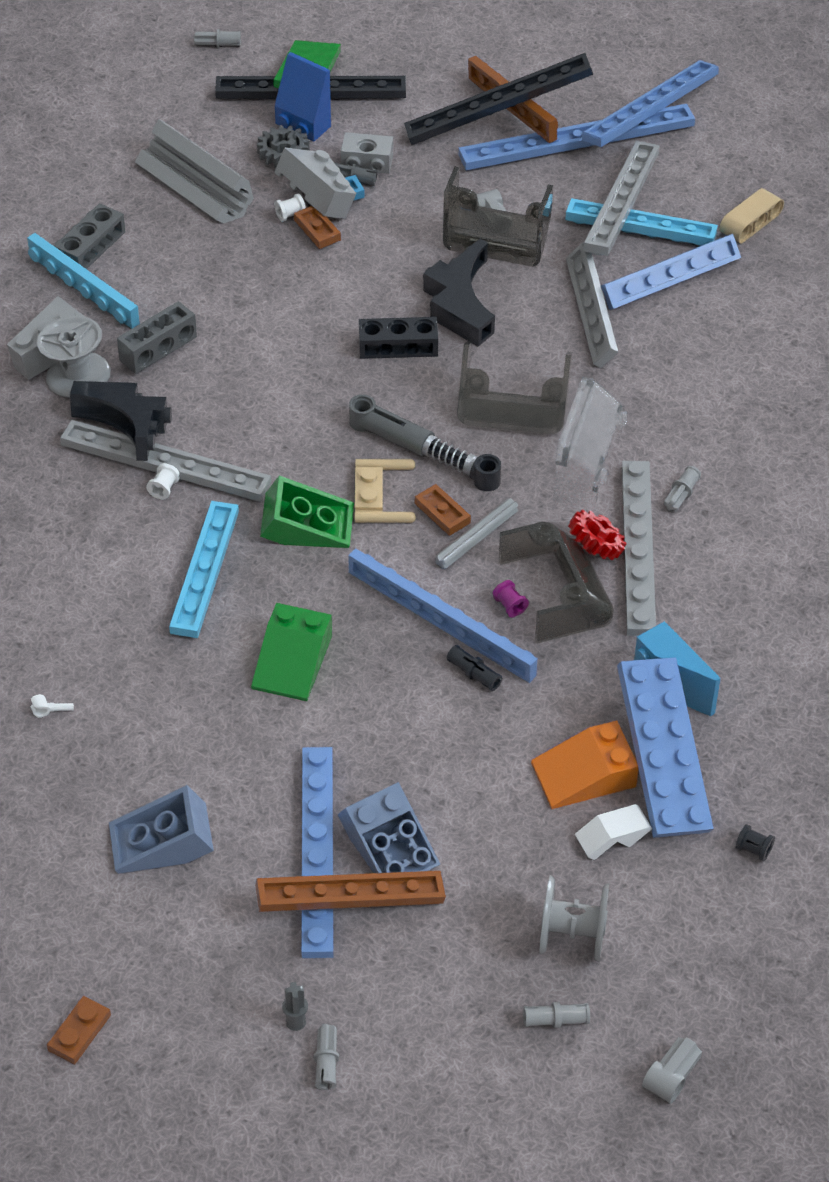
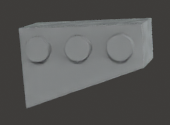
[274,147,356,219]
[7,296,85,380]

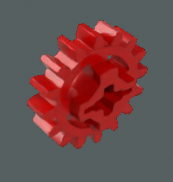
[568,510,627,560]

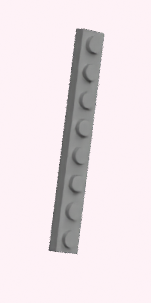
[583,141,660,256]
[60,420,271,502]
[622,461,656,636]

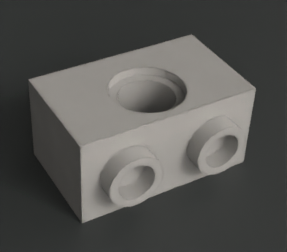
[341,132,393,174]

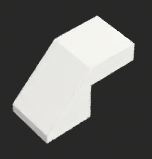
[575,804,652,860]

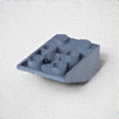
[337,782,440,873]

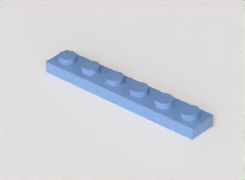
[601,234,741,310]

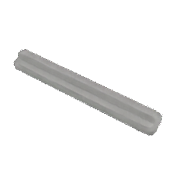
[435,498,518,569]

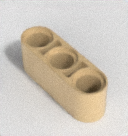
[719,188,784,244]

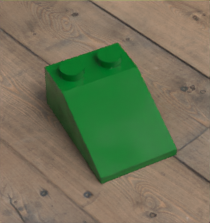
[260,475,354,548]
[251,603,332,701]

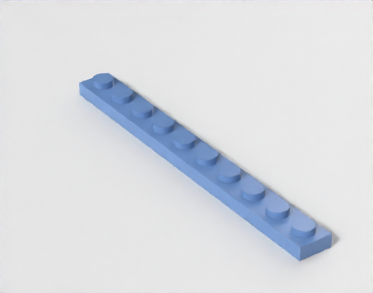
[458,104,695,170]

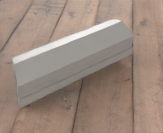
[135,119,254,224]

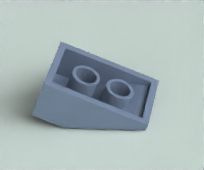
[109,785,214,874]

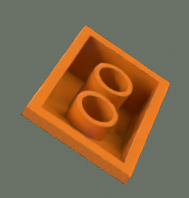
[531,720,639,809]

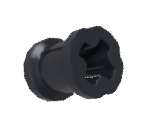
[735,824,775,862]

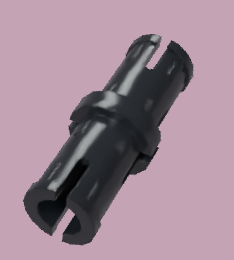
[446,645,503,691]

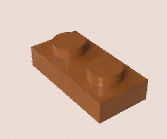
[294,206,341,249]
[414,484,471,536]
[47,996,111,1065]

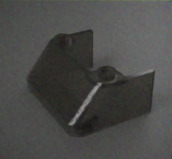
[443,166,553,267]
[457,341,573,434]
[498,522,614,644]

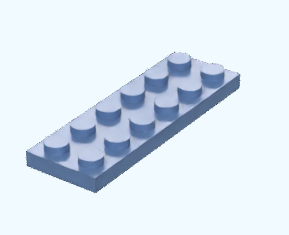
[617,657,714,838]

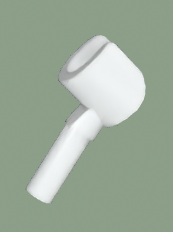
[30,695,74,718]

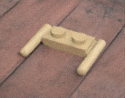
[355,459,416,523]

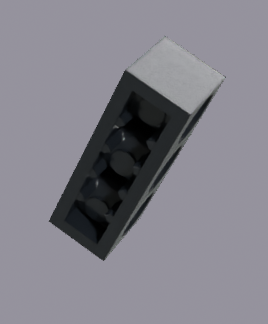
[359,317,438,359]

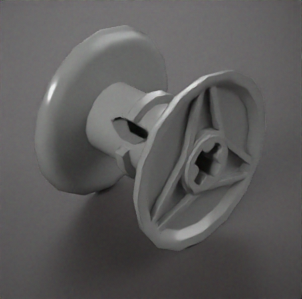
[36,316,111,398]
[539,875,610,963]

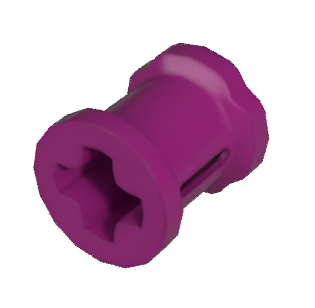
[492,580,529,618]

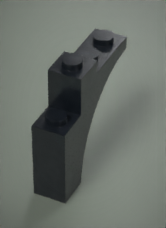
[423,238,495,347]
[70,381,172,461]

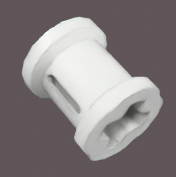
[274,193,306,222]
[146,463,180,500]

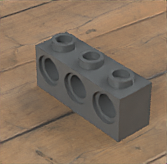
[54,203,126,269]
[117,301,197,374]

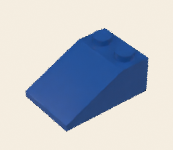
[275,52,331,142]

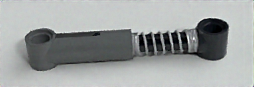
[349,395,501,492]

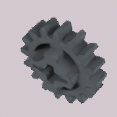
[257,125,310,168]

